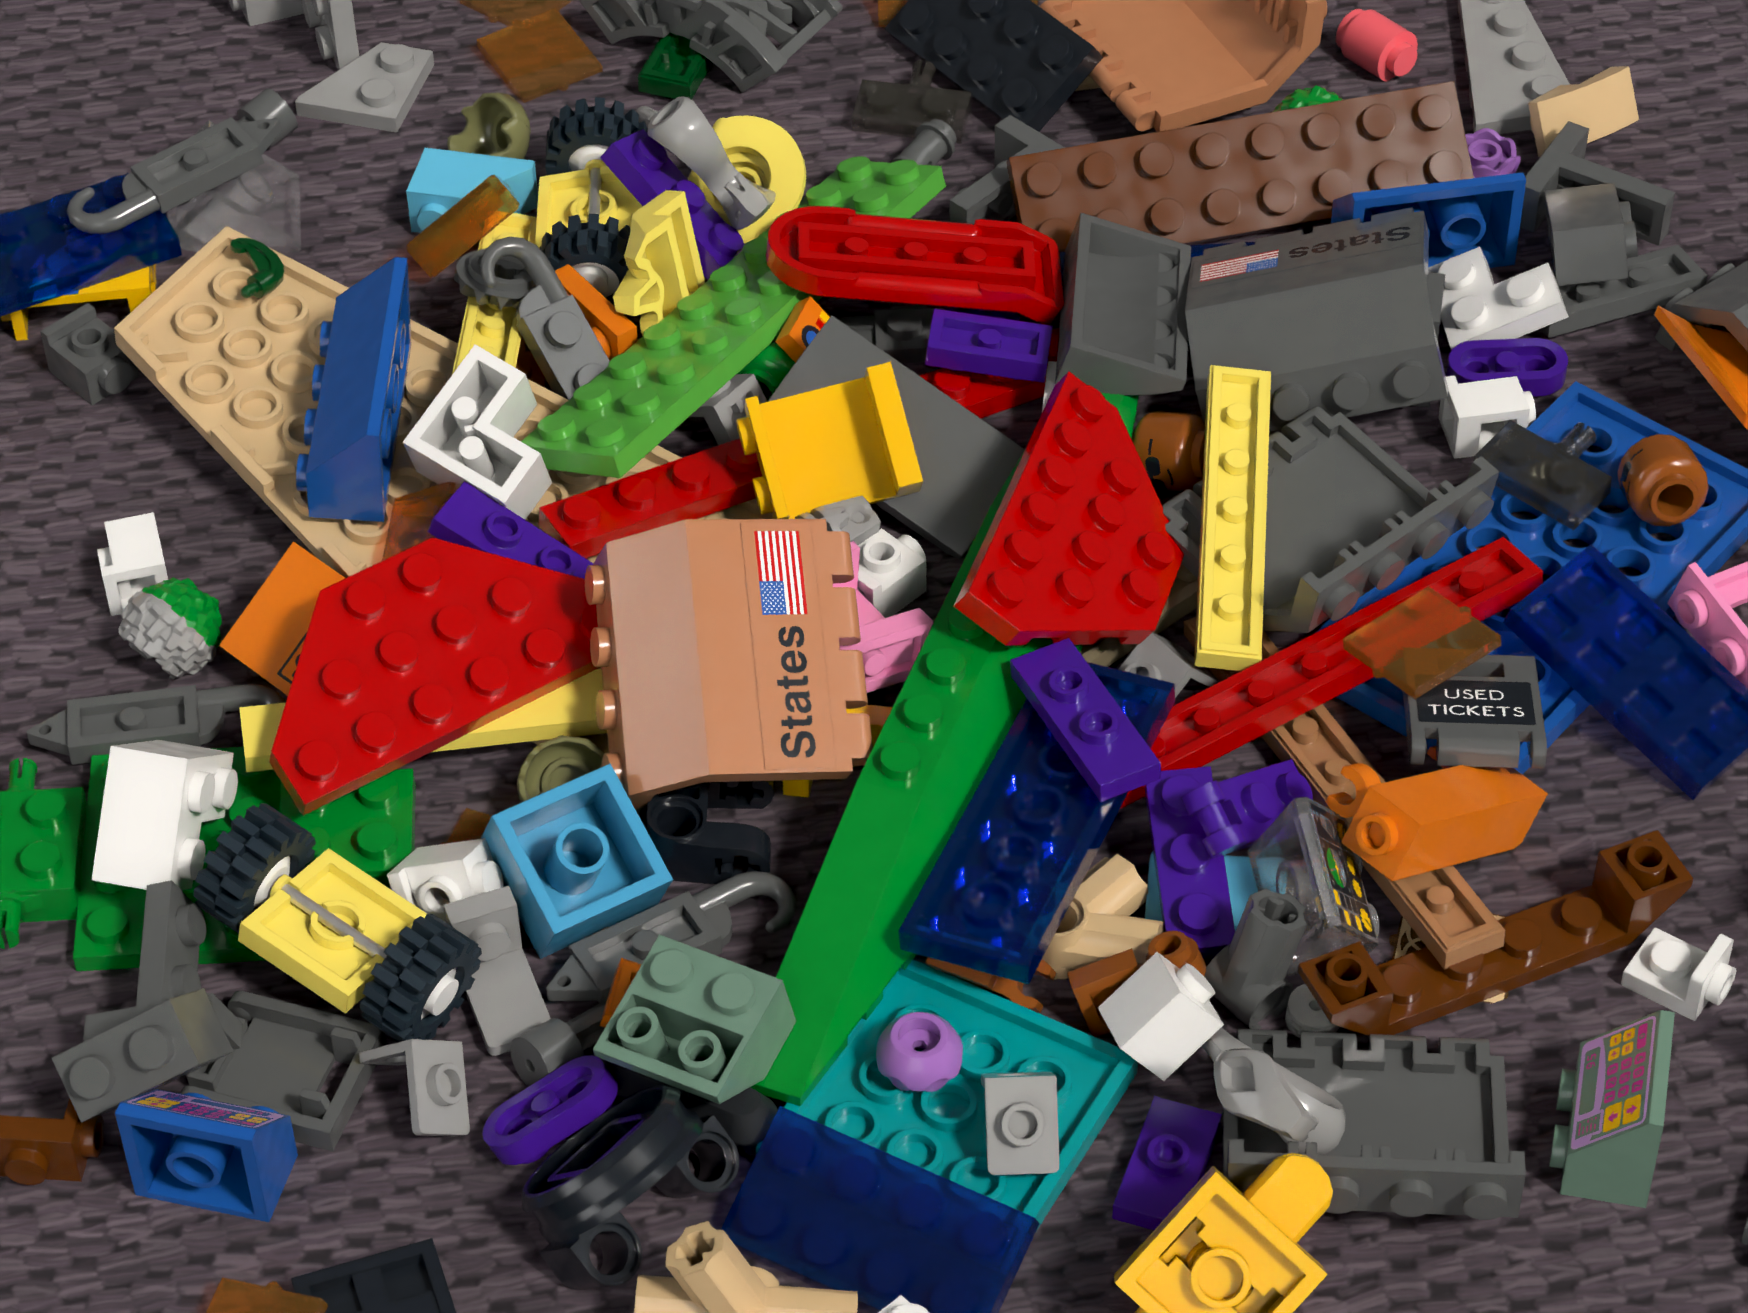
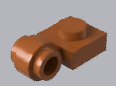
[1067,931,1206,1037]

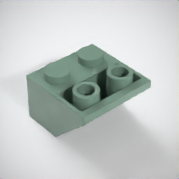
[593,934,796,1104]

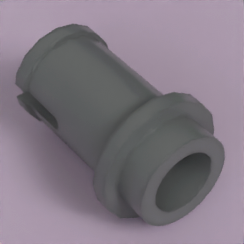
[891,119,957,166]

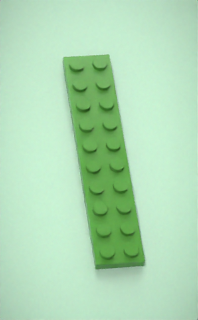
[521,156,946,478]

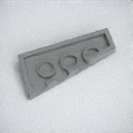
[1457,0,1570,134]

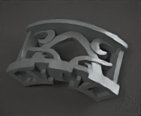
[579,0,843,93]

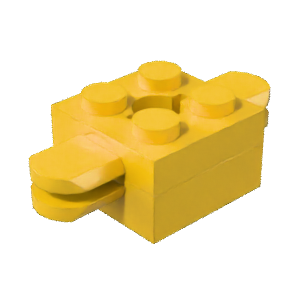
[1114,1152,1333,1313]

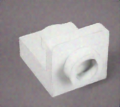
[1621,927,1736,1021]

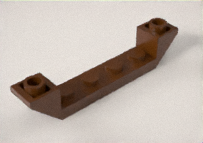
[1298,830,1694,1036]

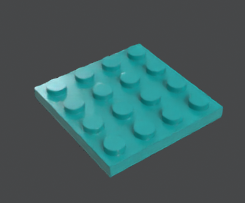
[756,960,1138,1277]

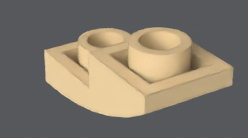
[1528,66,1639,157]

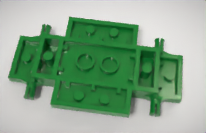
[0,747,416,971]

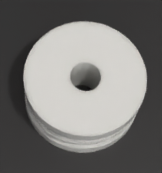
[1285,984,1340,1038]

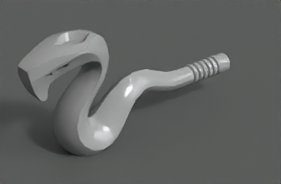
[636,97,776,230]
[1201,1027,1346,1155]

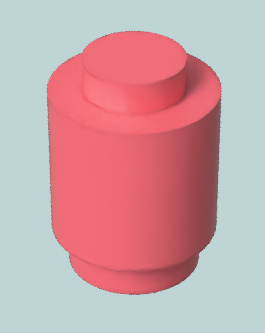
[1336,9,1418,82]

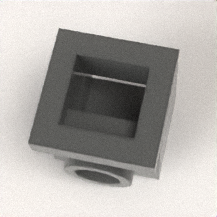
[40,303,139,405]

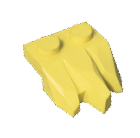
[613,190,705,336]

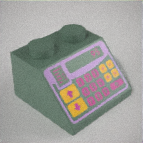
[1549,1010,1675,1208]

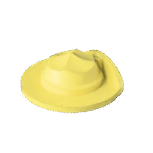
[688,115,806,244]

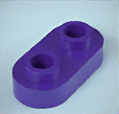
[1446,338,1568,396]
[482,1055,618,1165]

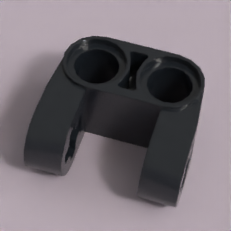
[646,781,775,884]

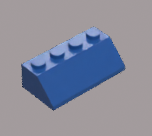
[296,257,411,522]

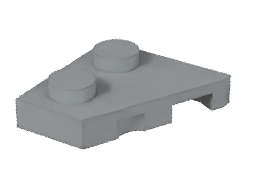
[295,42,434,132]

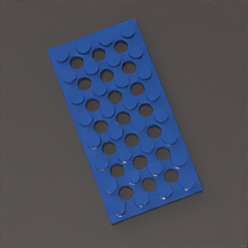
[1315,381,1748,775]

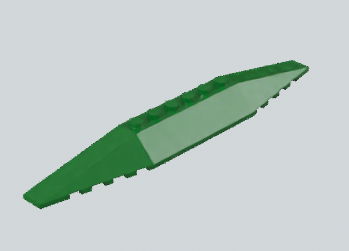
[751,393,1139,1106]

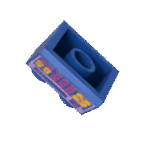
[115,1089,298,1222]

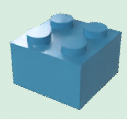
[481,763,673,959]

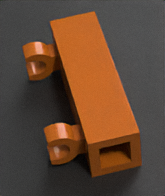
[1326,746,1548,881]

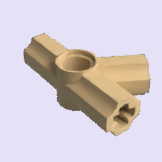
[952,854,1164,980]
[634,1221,858,1313]

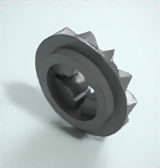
[454,248,536,310]

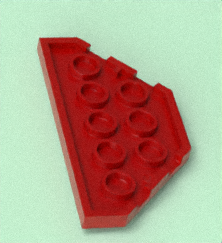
[954,371,1185,646]
[269,537,600,816]

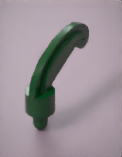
[230,238,284,298]

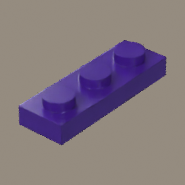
[600,129,745,280]
[1144,766,1235,960]

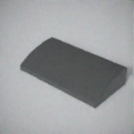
[1055,212,1191,395]
[768,315,1025,559]

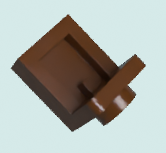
[0,1098,104,1185]

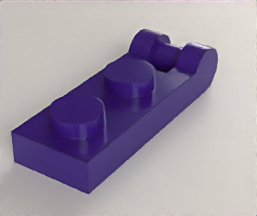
[1181,759,1321,859]

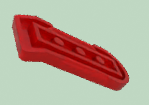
[766,206,1064,325]

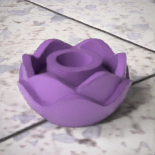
[1465,128,1521,178]
[876,1012,963,1092]

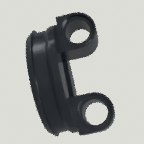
[522,1085,739,1290]

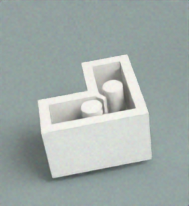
[403,344,552,520]
[91,740,238,891]

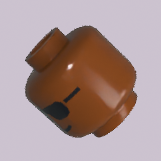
[1132,412,1205,493]
[1617,434,1709,527]

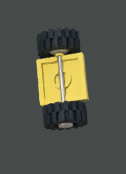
[535,97,647,306]
[193,803,482,1042]

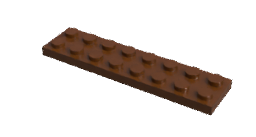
[1006,81,1474,268]

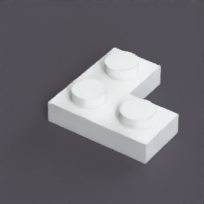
[1428,247,1569,350]

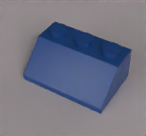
[1331,172,1526,268]

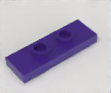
[427,481,593,579]
[1010,638,1161,802]

